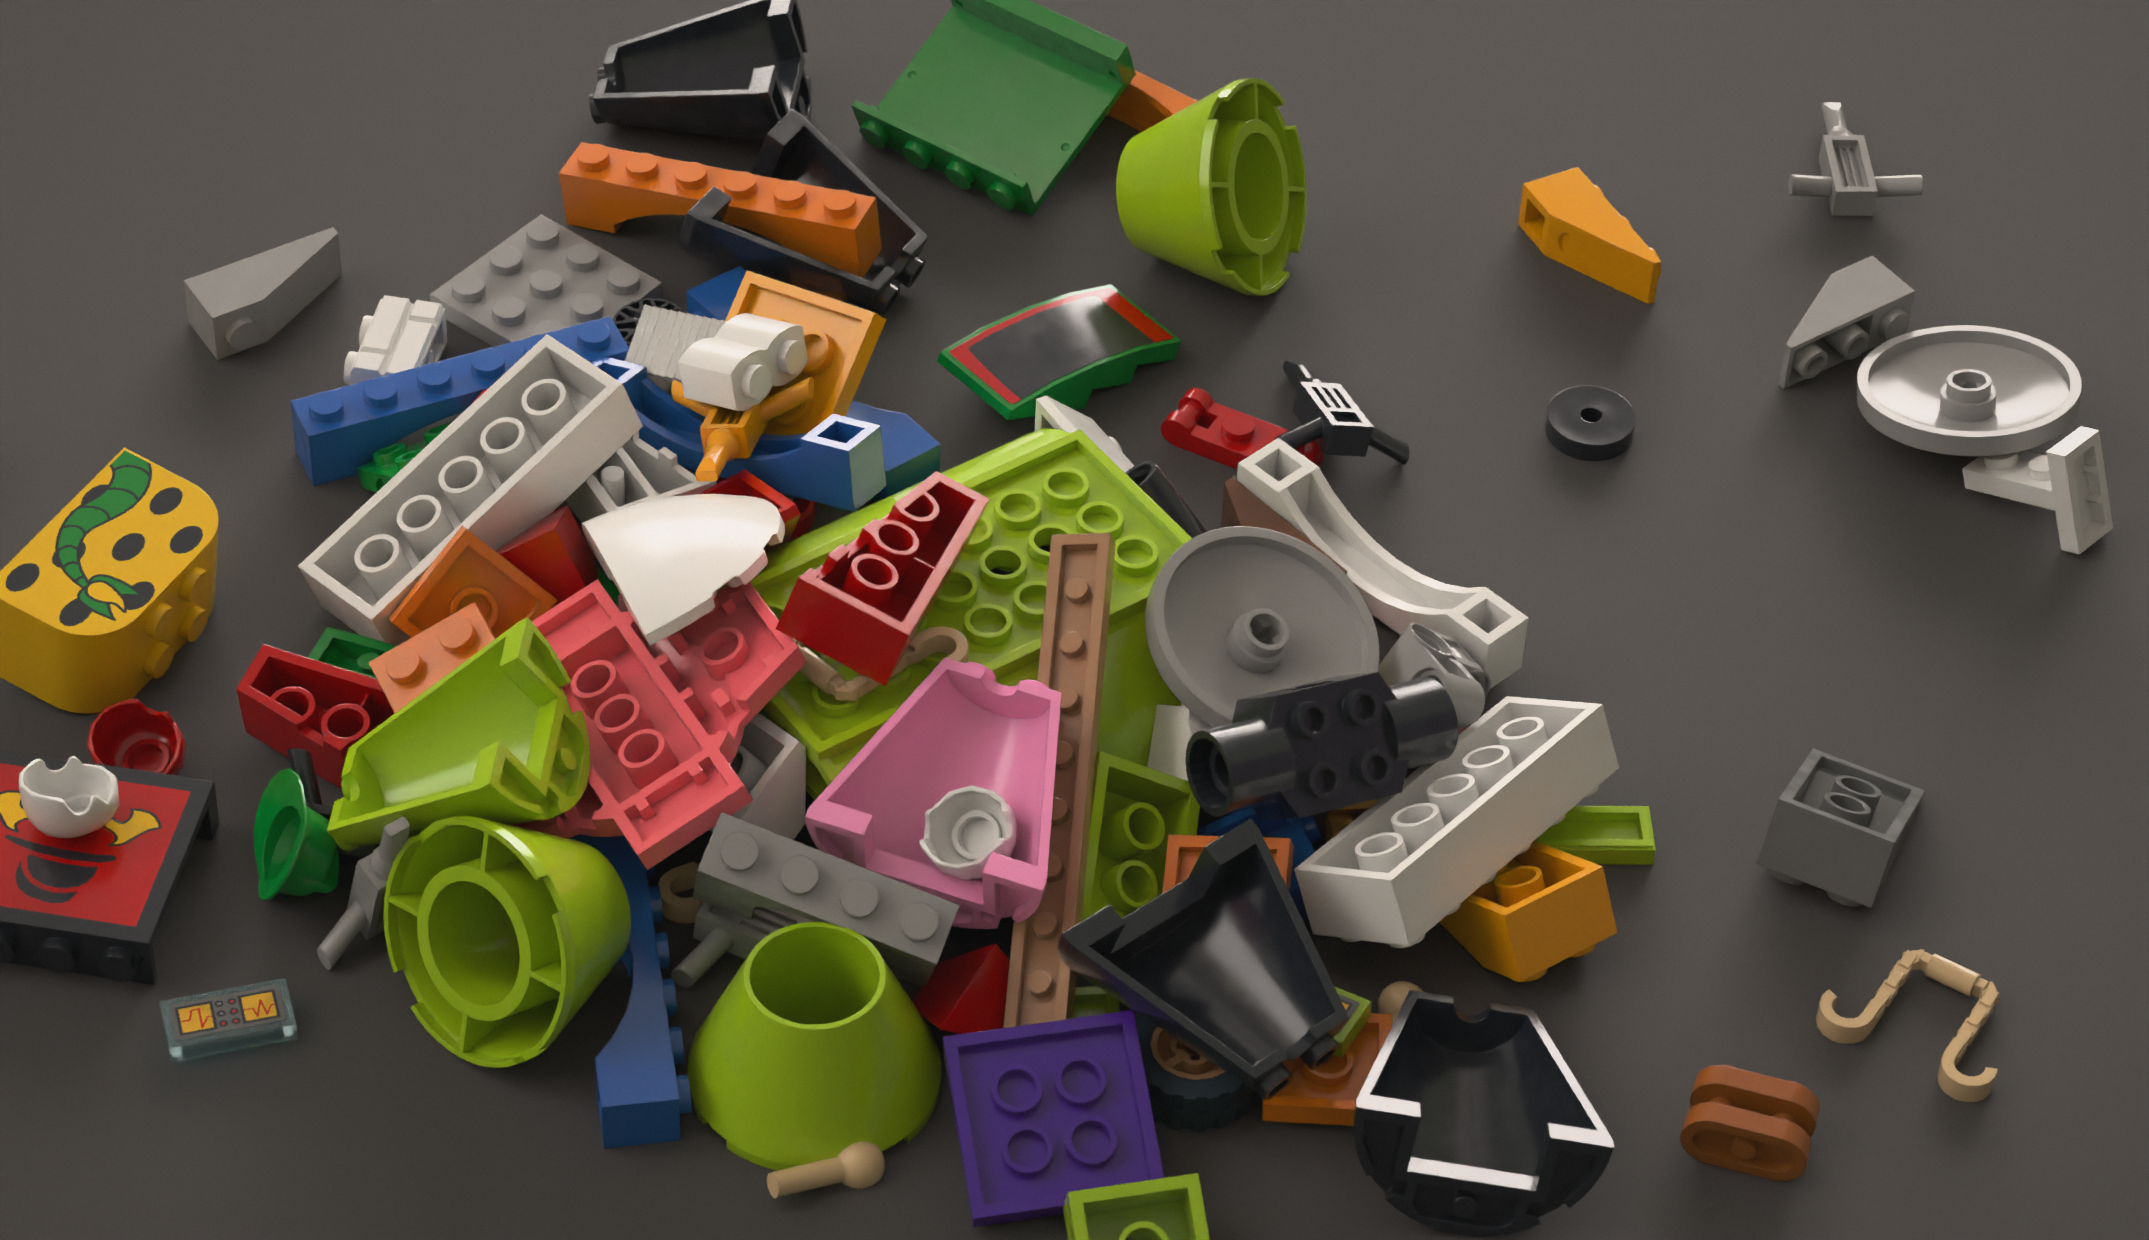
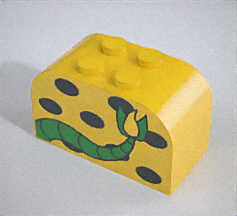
[0,448,219,714]

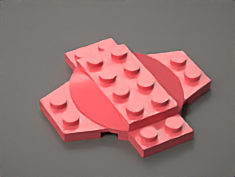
[512,579,807,870]

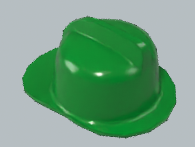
[253,768,339,901]

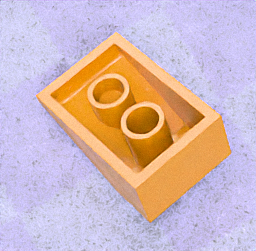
[1439,841,1617,982]

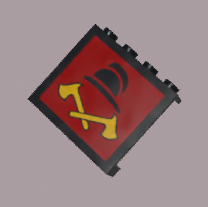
[0,749,219,985]

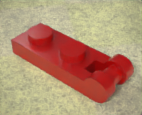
[1160,387,1324,470]

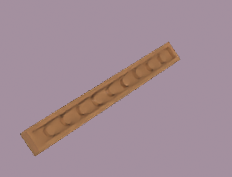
[1003,533,1116,1028]

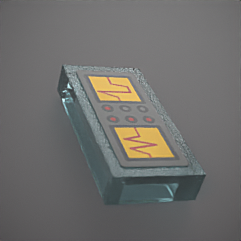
[159,978,298,1063]

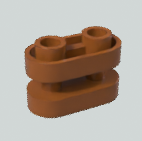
[1680,1065,1820,1181]

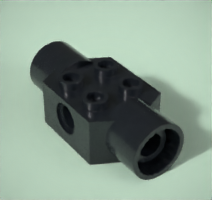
[1185,672,1458,820]

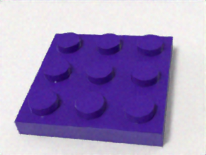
[942,1010,1164,1227]

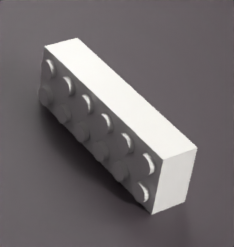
[298,334,643,646]
[1294,696,1619,948]

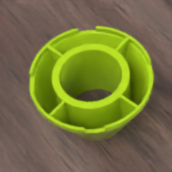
[1116,78,1307,296]
[383,816,631,1068]
[687,922,942,1171]

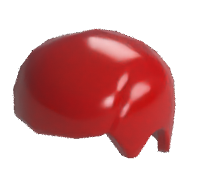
[87,699,187,775]

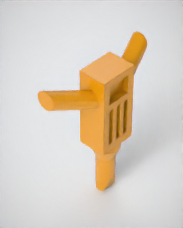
[671,377,814,482]

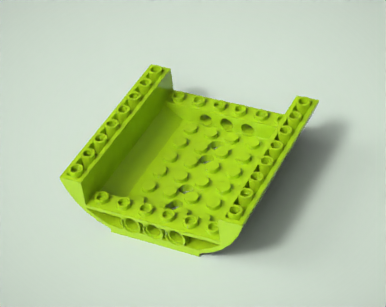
[718,428,1192,800]

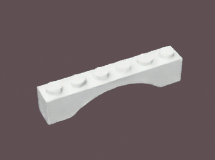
[1237,438,1529,689]

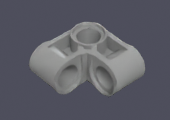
[1377,622,1491,729]

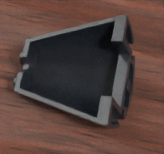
[589,0,812,142]
[679,108,928,315]
[1057,818,1349,1101]
[1354,990,1614,1236]

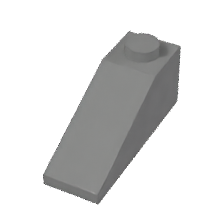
[184,227,342,360]

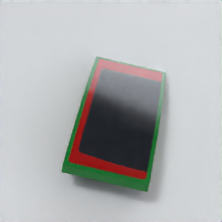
[937,284,1182,420]

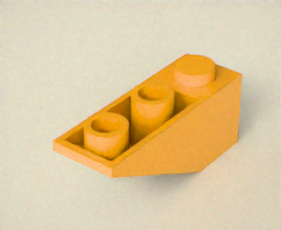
[1518,167,1662,304]

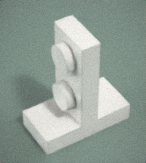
[1962,426,2113,554]

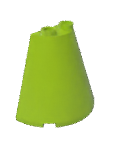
[327,617,590,851]

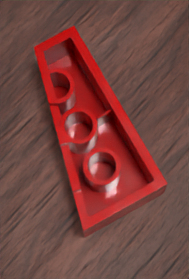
[775,471,989,686]
[236,644,395,789]

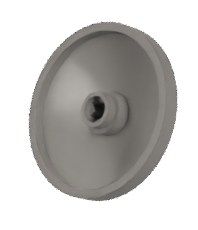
[1857,325,2082,456]
[1145,526,1379,727]

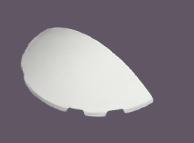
[582,494,785,645]

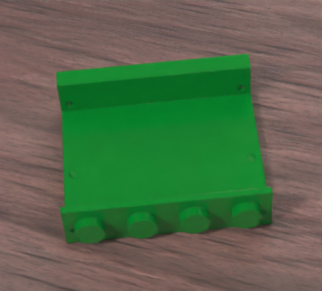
[851,0,1136,216]

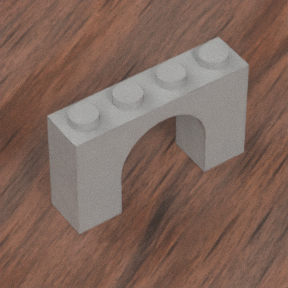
[693,812,960,987]

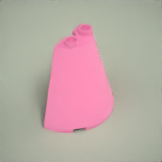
[805,657,1061,929]

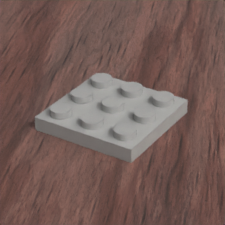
[430,214,663,347]

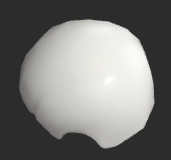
[19,756,119,838]
[919,785,1017,880]

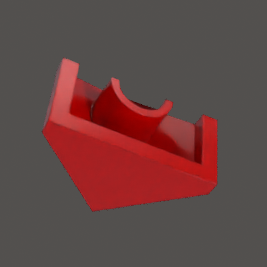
[495,506,599,609]
[913,943,1010,1034]

